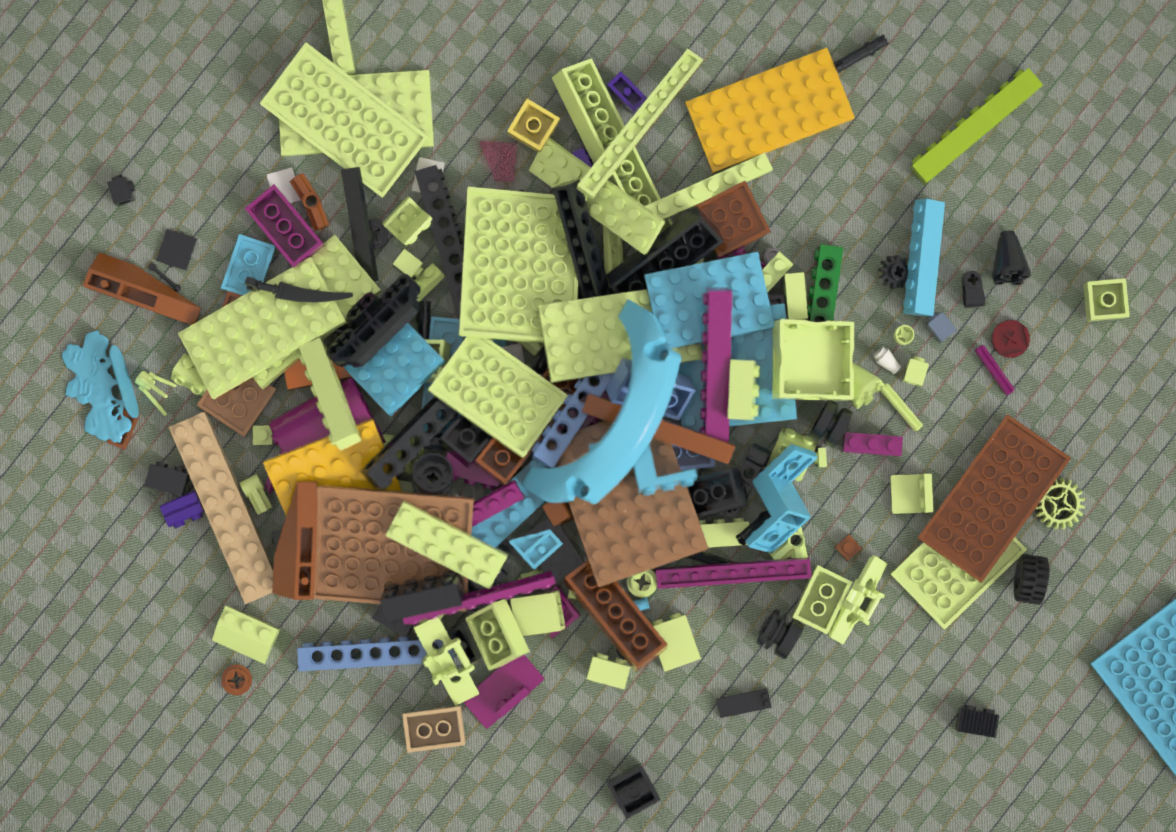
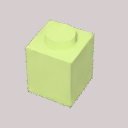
[393,249,424,279]
[902,356,929,387]

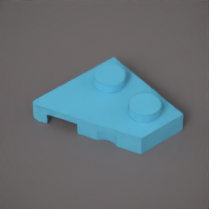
[509,530,563,569]

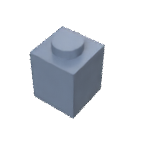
[925,312,957,343]

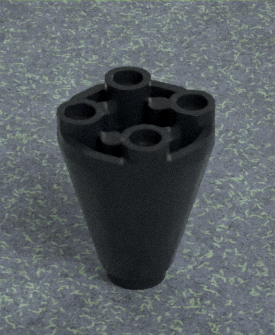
[992,231,1031,286]

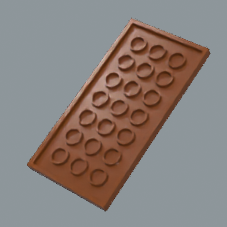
[918,414,1071,583]

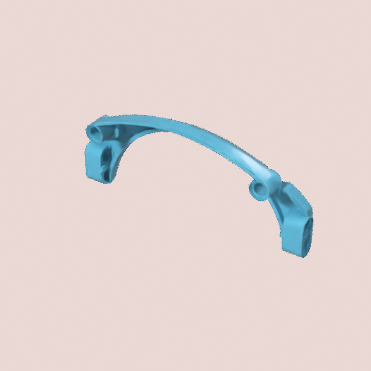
[521,299,681,504]

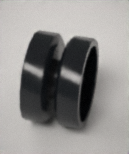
[809,400,853,449]

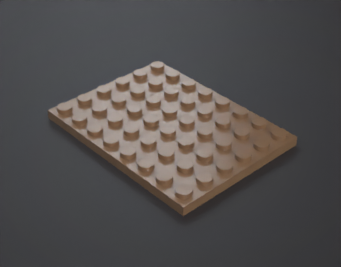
[547,421,709,588]
[314,485,474,611]

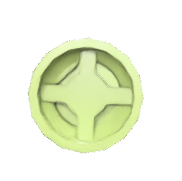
[893,325,915,345]

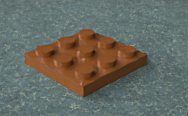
[694,181,771,258]

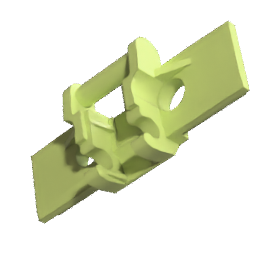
[829,555,887,644]
[413,617,479,706]

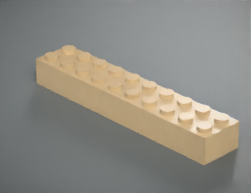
[169,412,273,604]

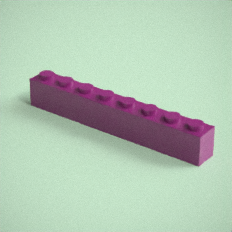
[699,287,732,443]

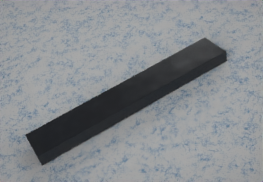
[341,167,379,282]

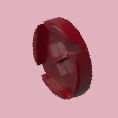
[991,320,1030,358]

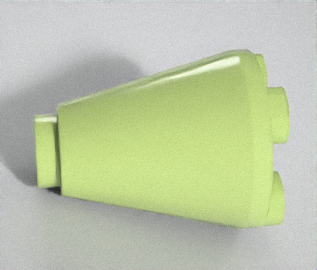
[850,362,885,409]

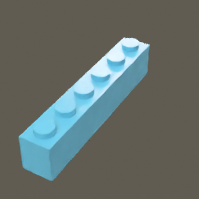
[903,199,945,317]

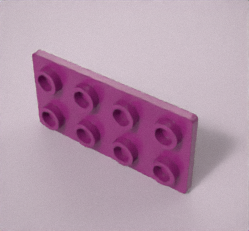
[463,655,544,729]

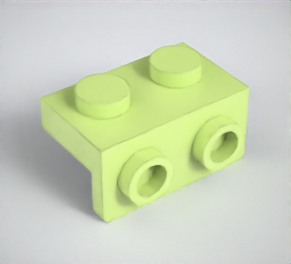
[171,353,207,396]

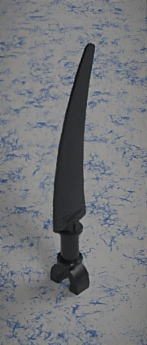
[245,277,353,303]

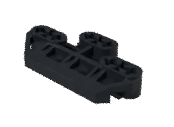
[326,274,421,368]

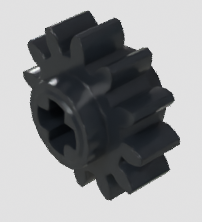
[878,255,908,289]

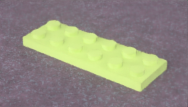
[385,501,508,589]

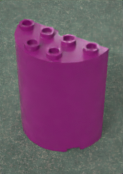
[269,376,386,455]

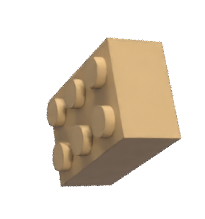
[402,705,466,753]

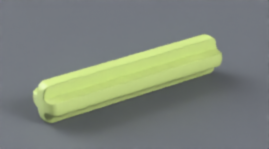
[880,383,923,431]

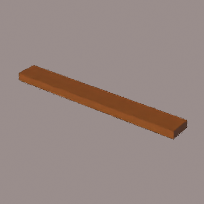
[582,393,735,464]

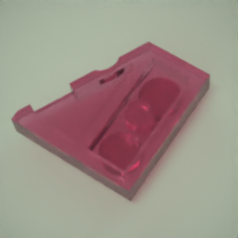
[480,141,517,182]

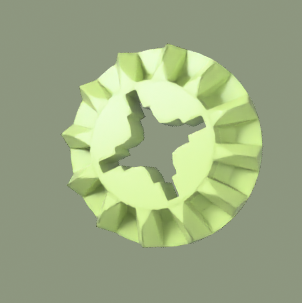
[627,570,657,597]

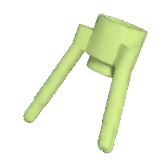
[135,371,177,416]

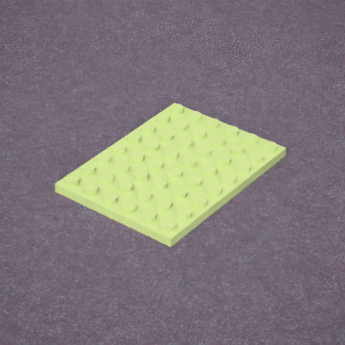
[459,187,578,343]

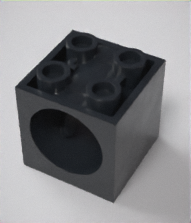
[607,762,660,819]

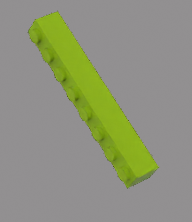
[910,68,1043,185]

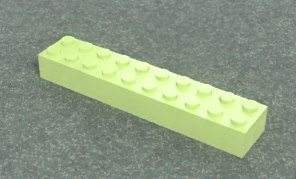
[552,58,673,235]

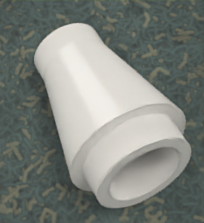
[873,346,901,374]

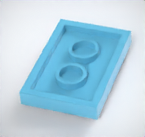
[221,234,276,296]

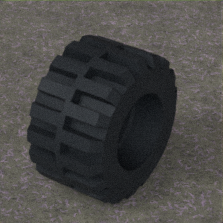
[1013,554,1050,605]

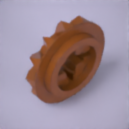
[221,664,252,695]

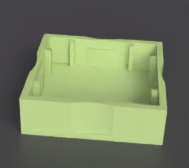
[772,319,854,401]

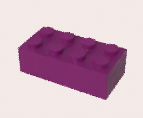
[245,184,325,268]

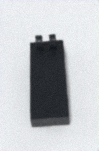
[716,689,771,718]

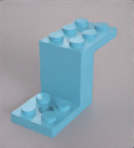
[589,442,697,496]
[745,444,818,553]

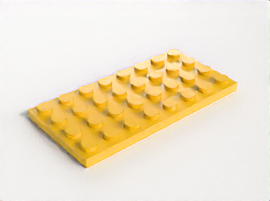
[685,48,855,174]

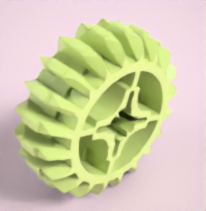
[1035,478,1085,529]

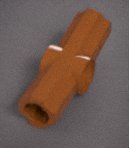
[289,173,330,231]

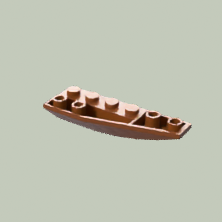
[83,252,201,325]
[272,481,317,600]

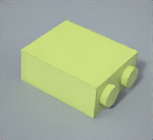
[782,272,808,320]
[509,590,566,636]
[651,612,701,672]

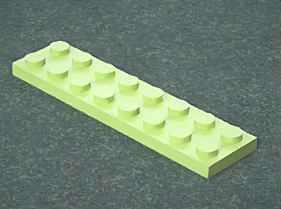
[529,138,665,254]

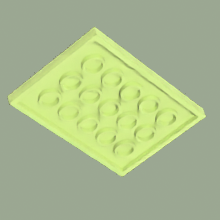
[428,337,568,458]
[890,537,1027,630]

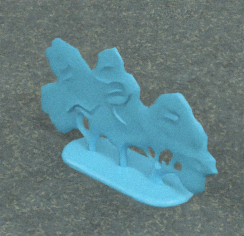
[62,330,139,443]

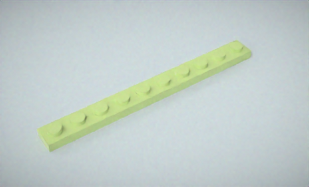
[576,49,703,199]

